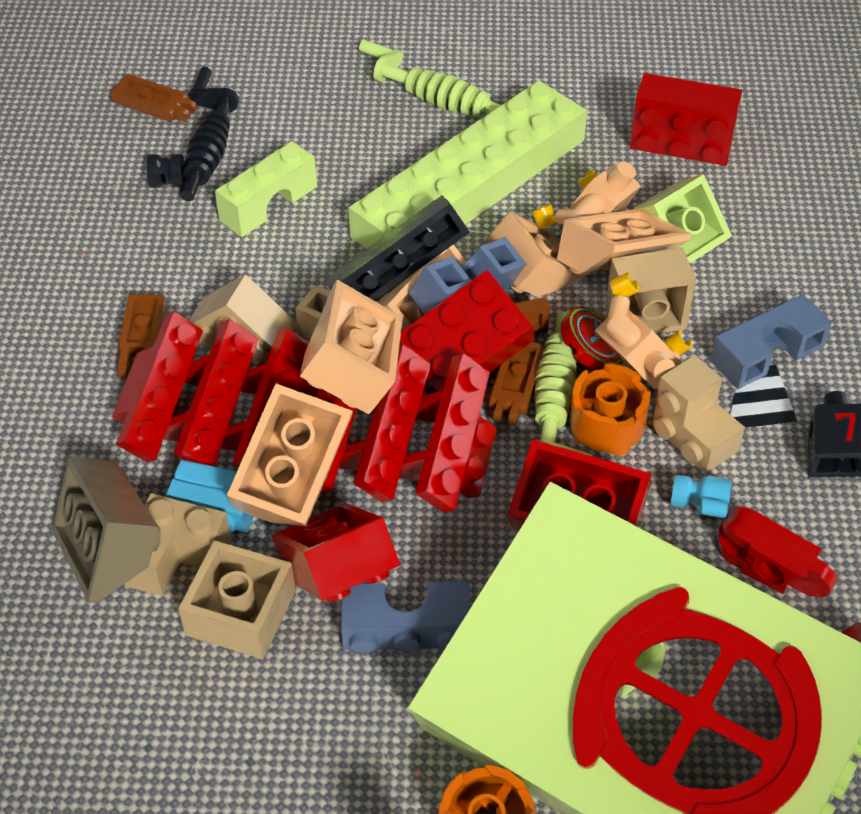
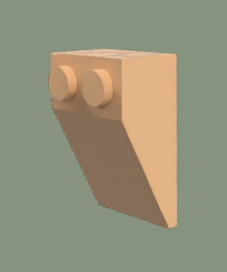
[300,280,403,414]

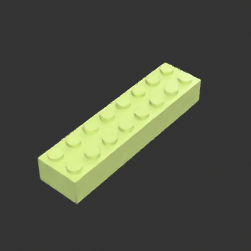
[348,81,587,249]

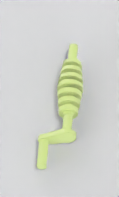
[359,39,501,118]
[535,312,592,456]

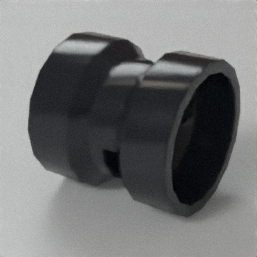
[147,154,185,188]

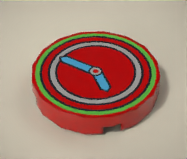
[560,307,624,371]

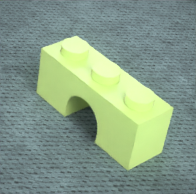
[215,141,317,237]

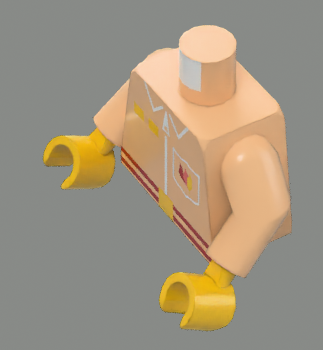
[532,162,640,228]
[595,272,693,390]

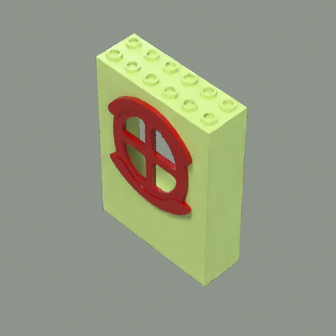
[408,482,861,814]

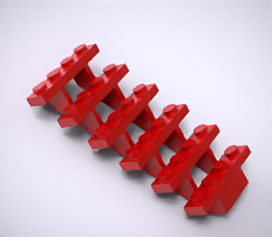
[112,311,497,513]

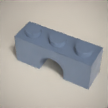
[409,237,526,315]
[710,294,832,389]
[341,582,471,653]

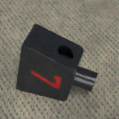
[808,391,861,477]

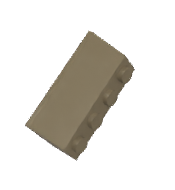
[52,456,161,603]

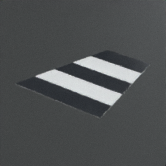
[730,365,798,428]

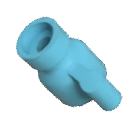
[671,474,733,519]

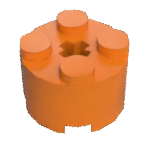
[569,364,651,456]
[439,765,537,814]

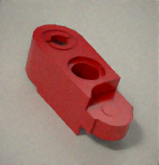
[718,506,837,598]

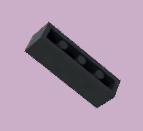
[325,195,470,301]

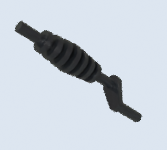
[181,67,239,202]

